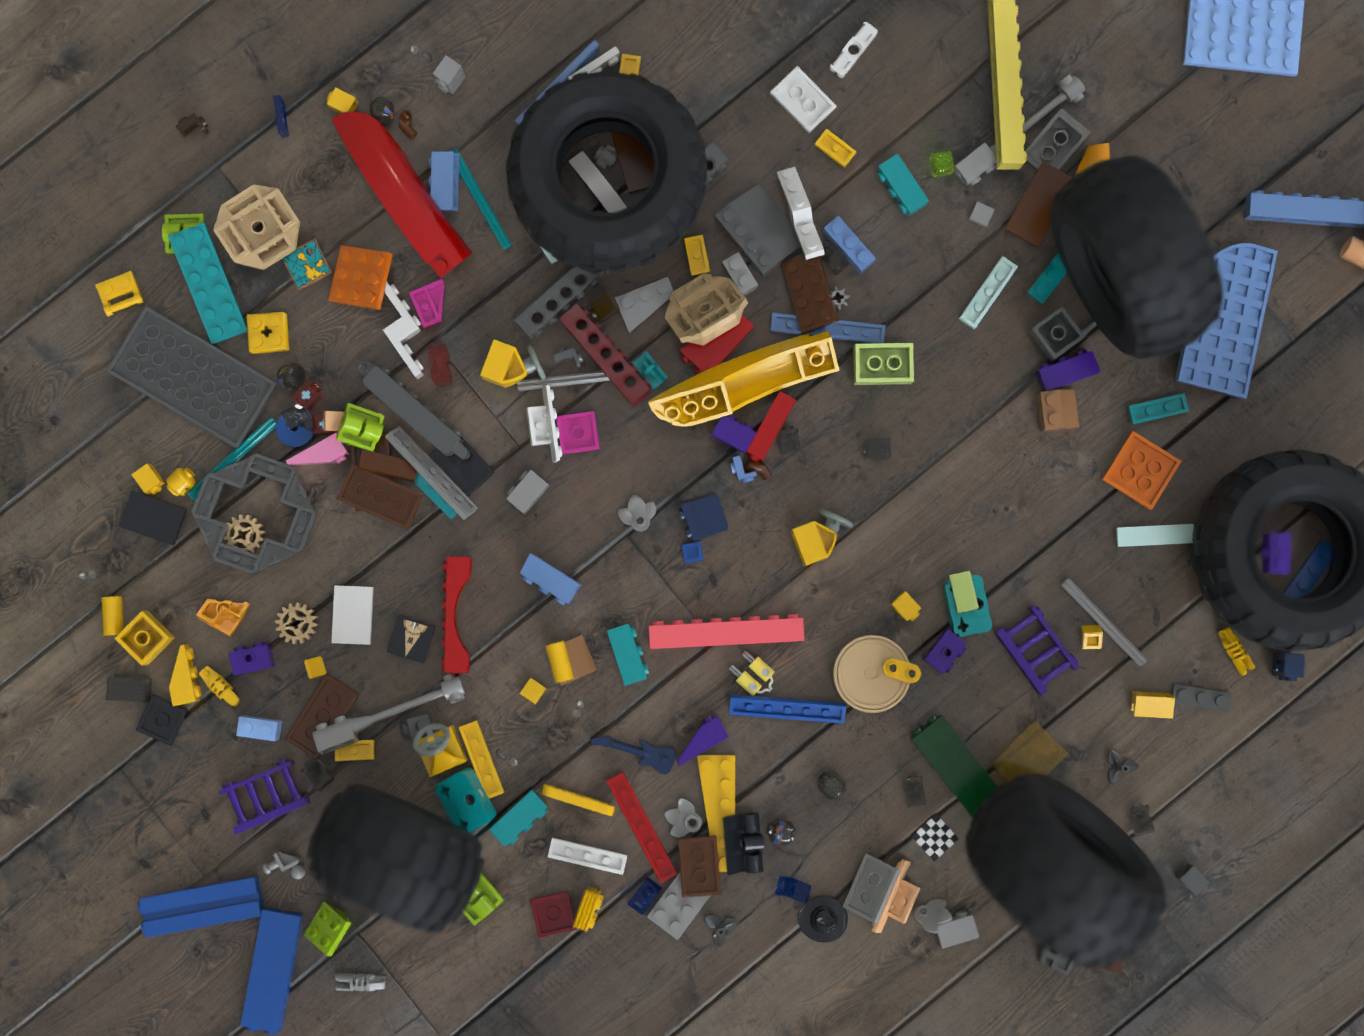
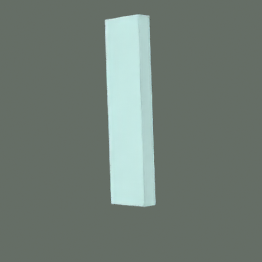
[959,256,1018,329]
[1116,524,1194,547]

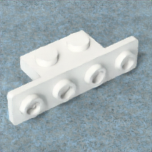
[526,385,562,463]

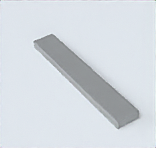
[385,426,478,520]

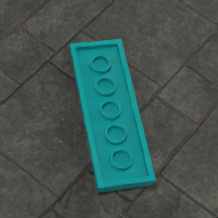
[168,222,247,344]

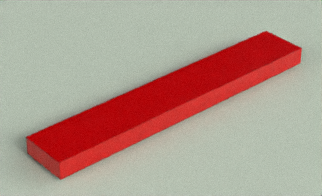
[606,771,678,883]

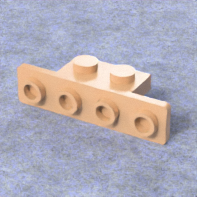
[872,859,920,933]

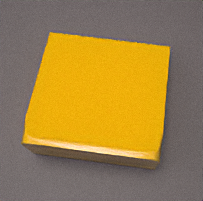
[1081,625,1103,649]
[304,656,326,679]

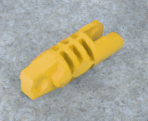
[1218,627,1255,676]
[199,666,240,707]

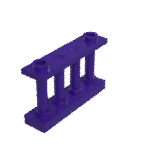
[994,605,1079,695]
[218,759,311,835]

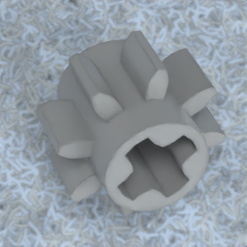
[594,144,618,169]
[830,287,850,311]

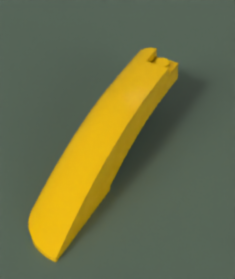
[648,331,840,426]

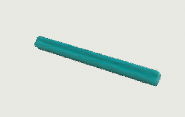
[449,148,511,250]
[187,417,277,500]

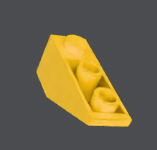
[169,644,202,706]

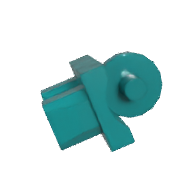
[632,351,668,390]

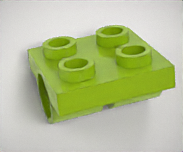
[162,214,205,254]
[335,403,385,452]
[463,873,505,926]
[304,902,351,956]

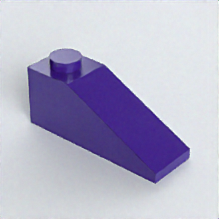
[677,715,729,766]

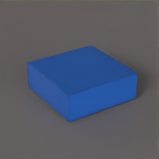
[681,541,704,563]

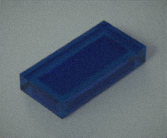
[273,95,289,138]

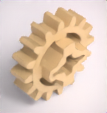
[224,515,266,554]
[275,602,318,644]

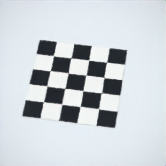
[912,814,959,862]

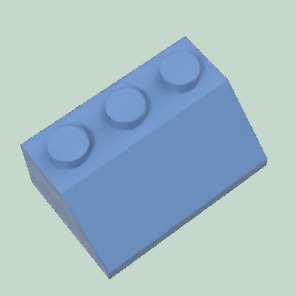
[520,553,581,605]

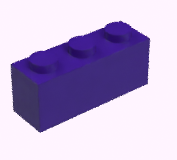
[1035,349,1101,392]

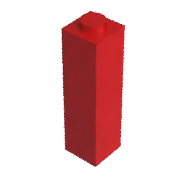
[746,391,796,463]

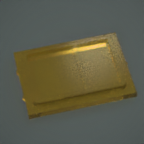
[992,721,1068,781]

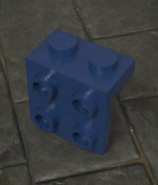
[679,494,728,542]

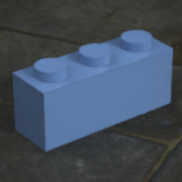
[429,151,459,212]
[822,216,876,275]

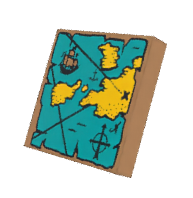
[282,239,333,291]

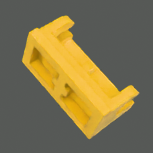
[1131,691,1175,718]

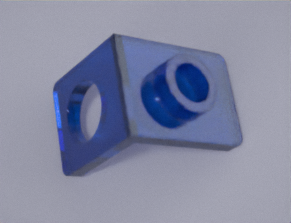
[775,876,811,903]
[627,877,662,915]

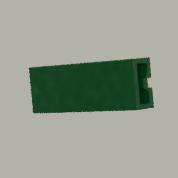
[910,714,998,818]

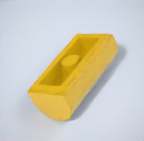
[101,596,124,636]
[545,641,574,684]

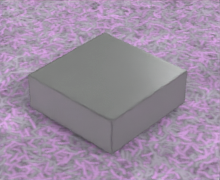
[969,201,995,227]

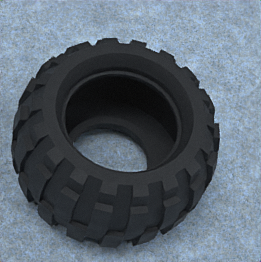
[307,784,484,932]

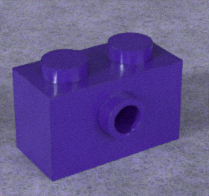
[711,414,756,454]
[1261,532,1291,574]
[922,629,967,674]
[229,642,275,676]

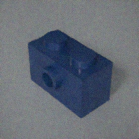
[1272,652,1305,681]

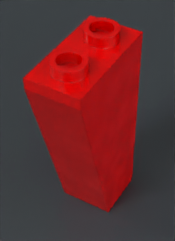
[680,315,754,374]

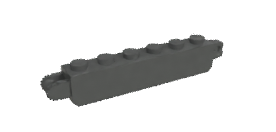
[357,360,470,460]

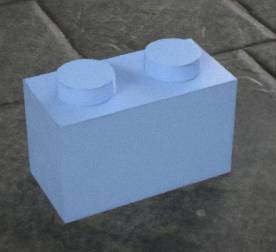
[236,715,282,741]

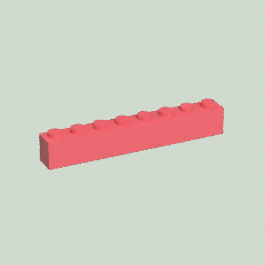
[649,614,804,649]

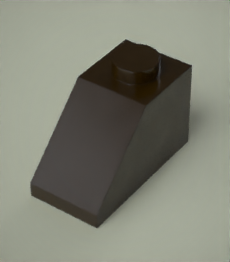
[589,290,620,323]

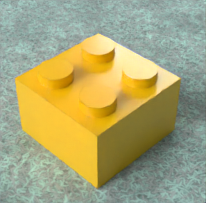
[114,611,176,666]

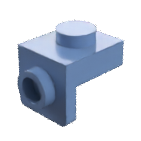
[730,456,757,483]

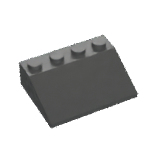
[714,184,801,278]

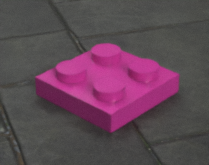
[556,411,600,455]

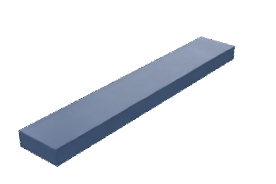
[515,40,600,126]
[770,312,886,344]

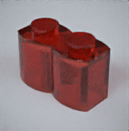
[428,344,453,387]

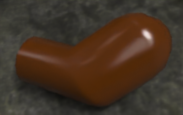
[399,110,417,139]
[744,460,772,481]

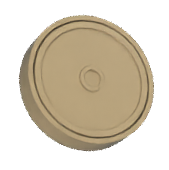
[833,635,911,713]

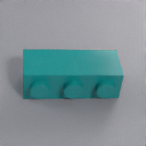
[876,154,929,217]
[607,623,649,686]
[489,788,549,847]

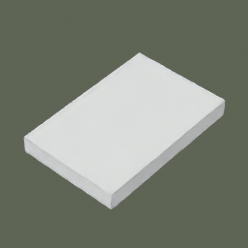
[770,66,837,133]
[331,585,374,645]

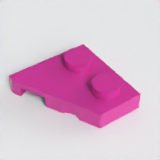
[409,278,445,329]

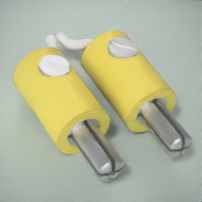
[729,651,775,696]

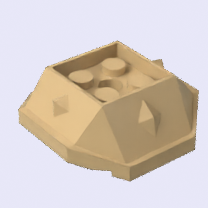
[213,184,300,270]
[665,273,748,346]

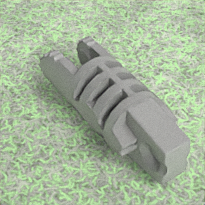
[335,973,386,991]

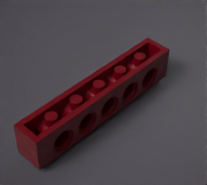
[559,304,651,408]

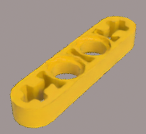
[541,784,615,816]

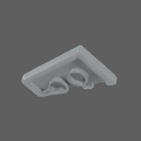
[615,277,673,334]

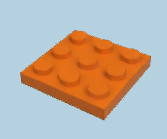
[328,245,393,310]
[1101,431,1182,510]

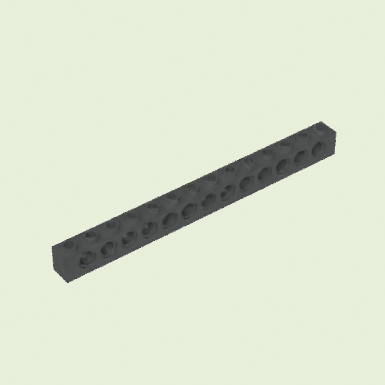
[514,142,728,340]

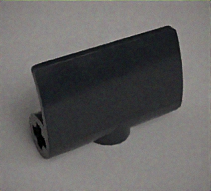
[723,812,764,875]

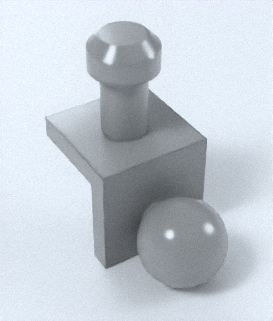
[262,850,305,879]

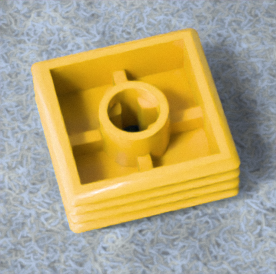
[247,312,289,354]
[573,886,604,932]

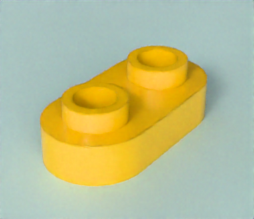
[882,658,921,683]

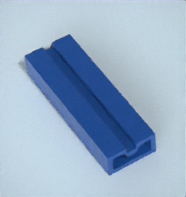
[138,875,264,938]
[240,907,304,1035]

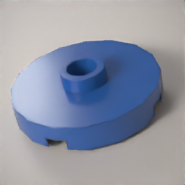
[276,409,315,447]

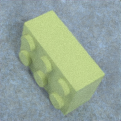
[853,343,914,385]

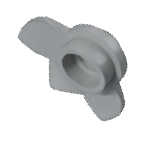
[618,495,656,532]
[664,798,702,838]
[914,899,952,933]

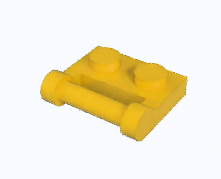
[95,271,144,317]

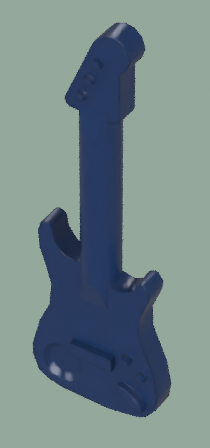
[591,736,676,774]

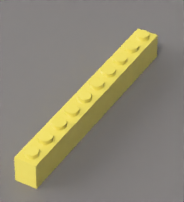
[987,0,1027,169]

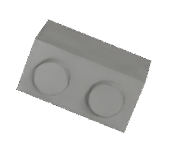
[433,55,466,95]
[721,252,758,296]
[506,470,550,515]
[936,910,979,949]

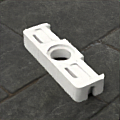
[830,22,878,78]

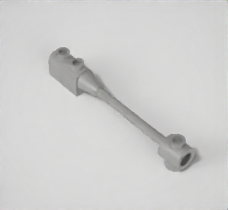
[952,74,1085,186]
[313,673,465,755]

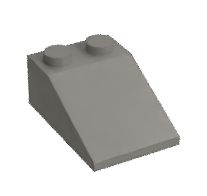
[1026,108,1091,170]

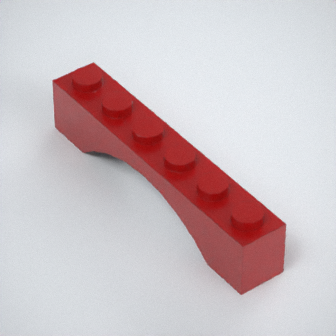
[441,557,472,673]

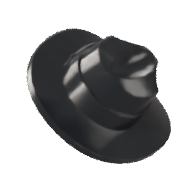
[798,897,848,943]

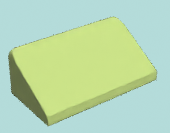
[949,571,978,613]

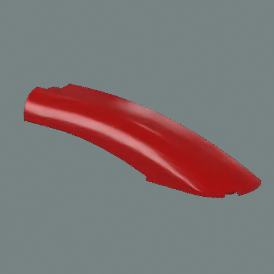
[331,111,473,278]

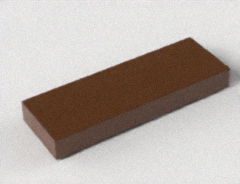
[357,449,417,482]

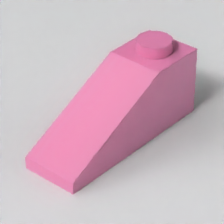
[286,433,350,466]

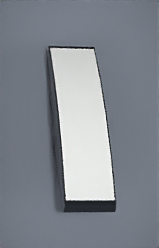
[567,150,627,213]

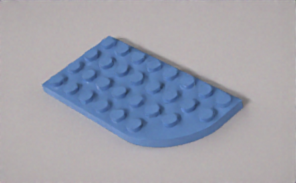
[1175,243,1278,399]

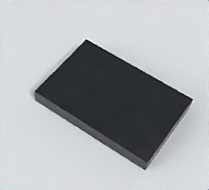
[429,436,495,498]
[119,490,187,545]

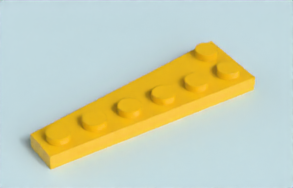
[697,755,735,872]

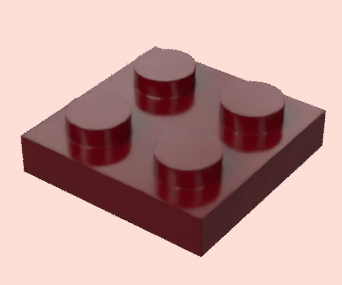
[530,890,577,938]

